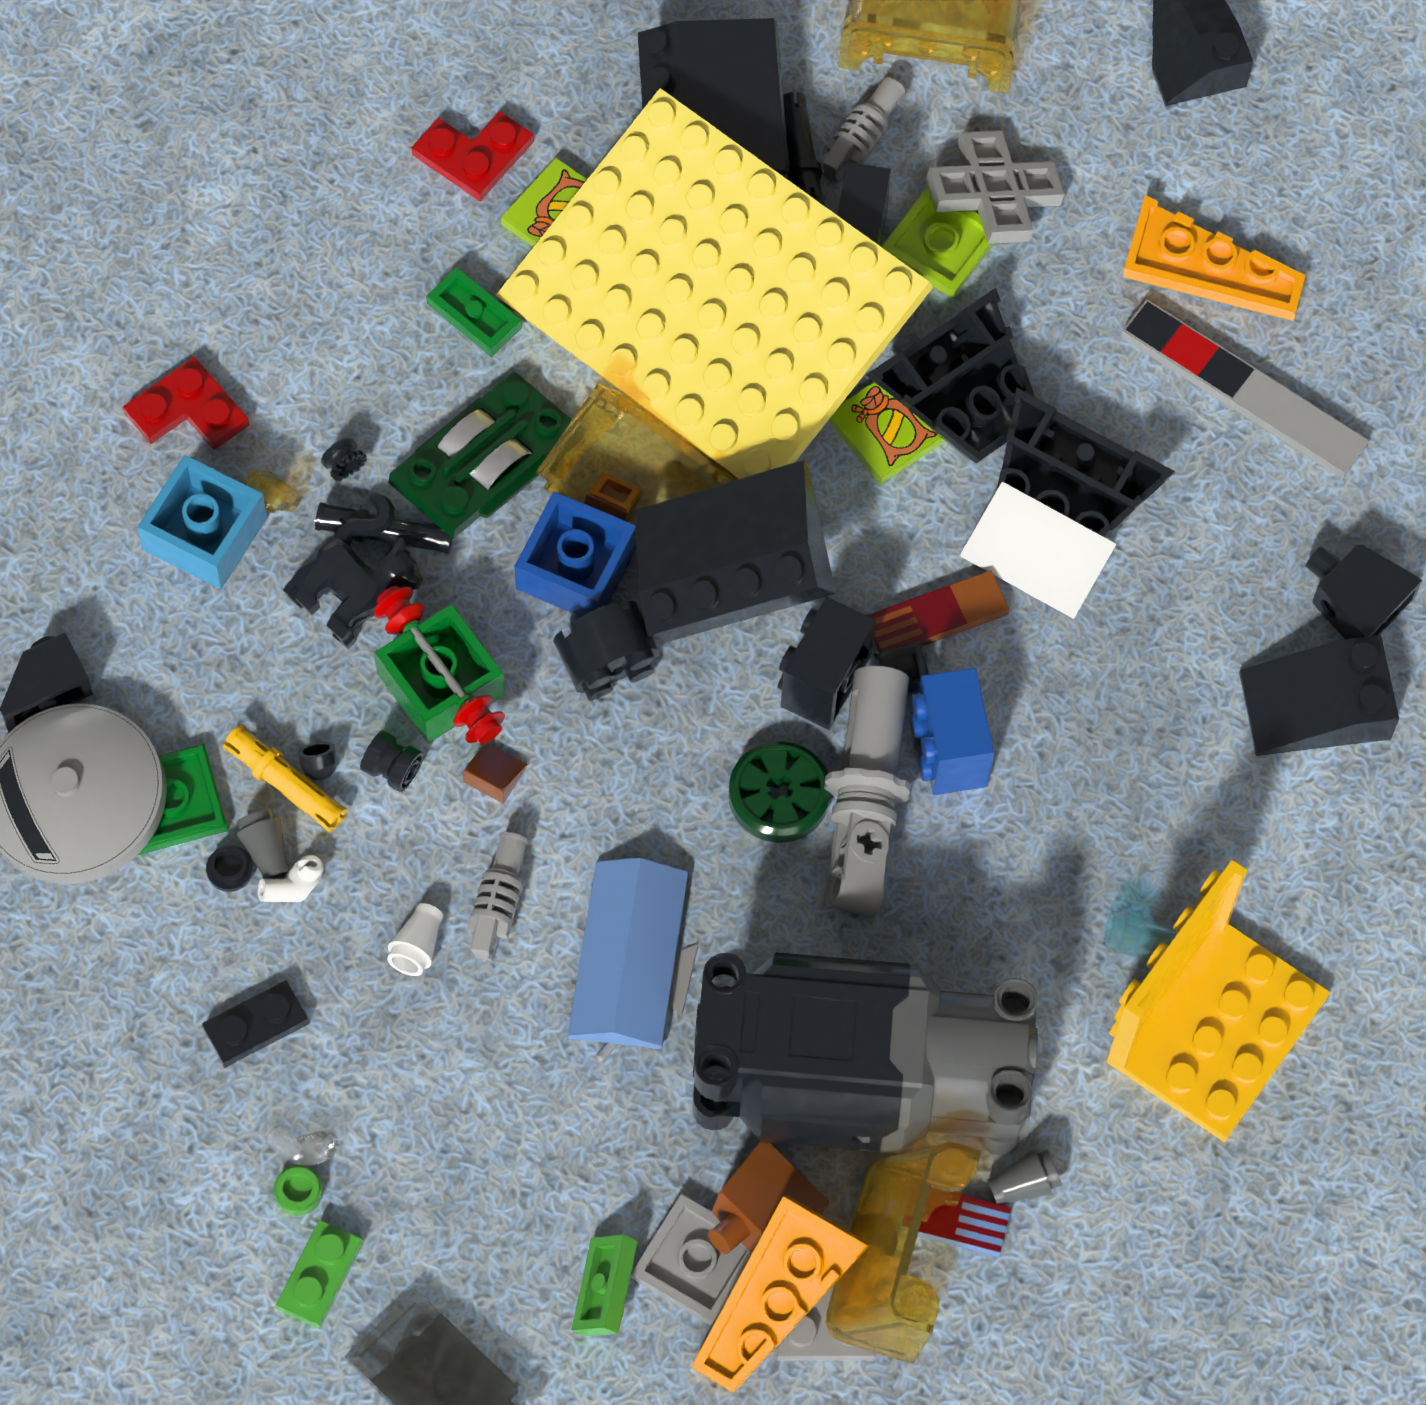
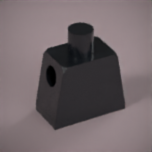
[1305,545,1422,639]

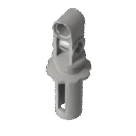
[824,666,912,918]

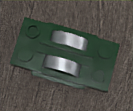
[388,371,579,539]

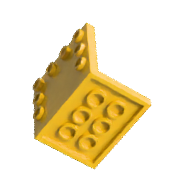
[1107,860,1331,1143]

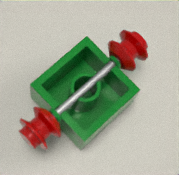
[374,586,505,744]

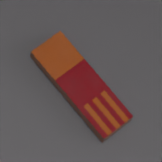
[866,570,1009,652]

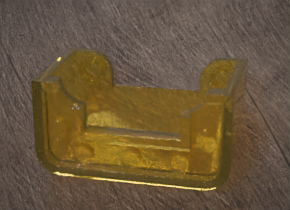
[838,0,1024,94]
[536,384,738,543]
[825,1142,982,1364]

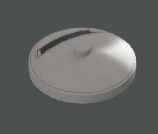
[0,704,167,884]

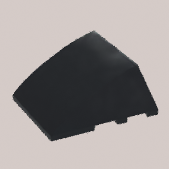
[866,288,1035,464]
[997,388,1175,537]

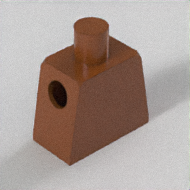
[709,1142,830,1254]

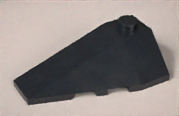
[1152,0,1253,106]

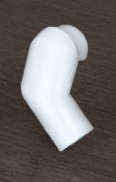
[258,855,324,902]

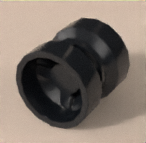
[360,730,424,792]

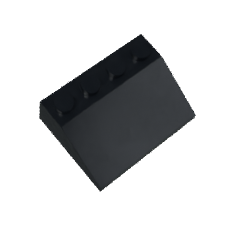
[638,18,789,175]
[636,460,836,642]

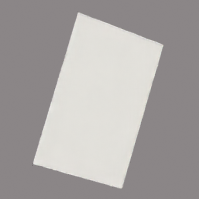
[960,482,1116,619]

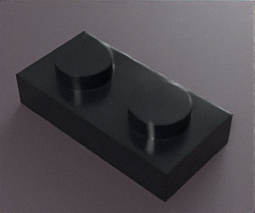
[202,980,309,1068]

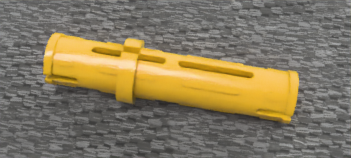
[223,724,348,832]

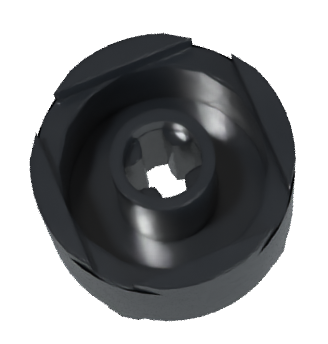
[553,601,660,701]

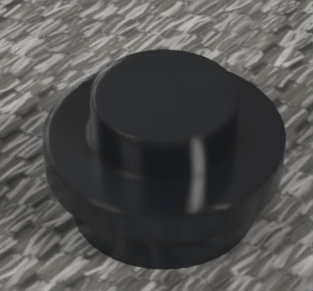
[206,846,253,892]

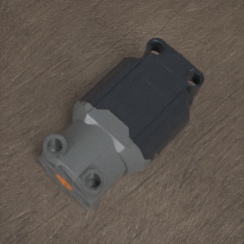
[693,952,1038,1155]

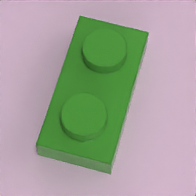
[276,1220,363,1329]
[571,1234,638,1336]

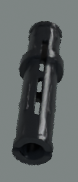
[783,92,825,206]
[315,502,453,554]

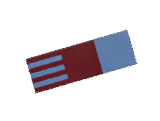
[859,1172,1011,1257]

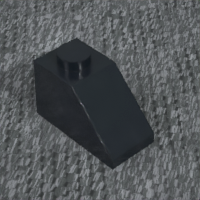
[0,633,93,733]

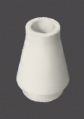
[387,903,443,976]

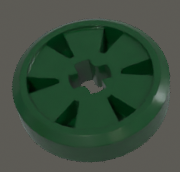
[728,741,831,843]

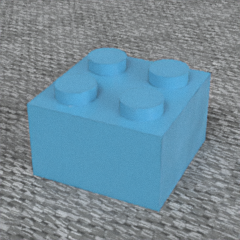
[137,455,267,589]

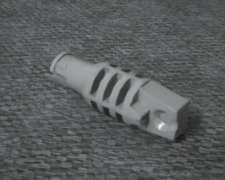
[822,77,906,183]
[468,832,529,962]

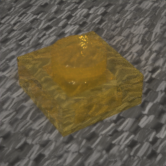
[243,469,304,513]

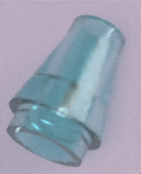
[1103,908,1176,954]

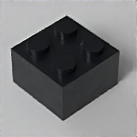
[777,597,876,730]

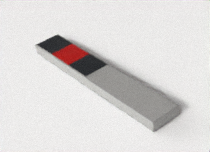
[1121,299,1369,479]

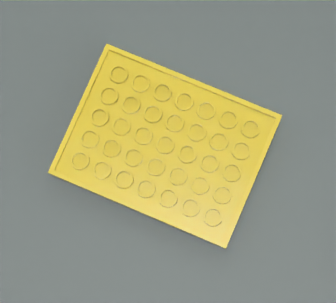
[495,88,933,479]

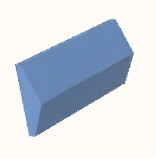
[568,858,689,1049]

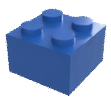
[514,491,636,617]
[909,668,994,795]

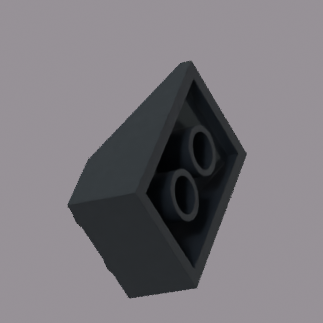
[1239,635,1399,756]

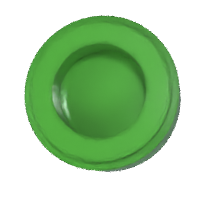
[273,1165,323,1216]

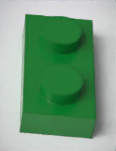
[426,267,522,357]

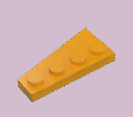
[1122,195,1306,321]
[691,1195,871,1392]

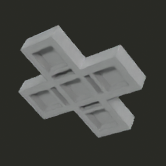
[926,130,1065,244]

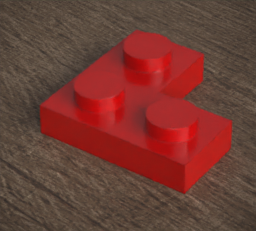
[411,111,534,201]
[122,357,249,450]

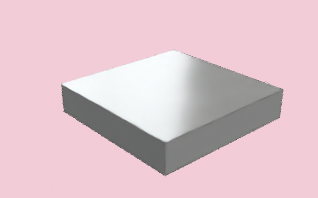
[631,1194,752,1326]

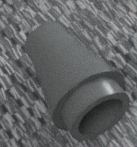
[236,809,290,879]
[987,1150,1062,1205]

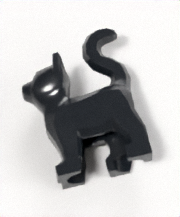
[282,492,423,649]

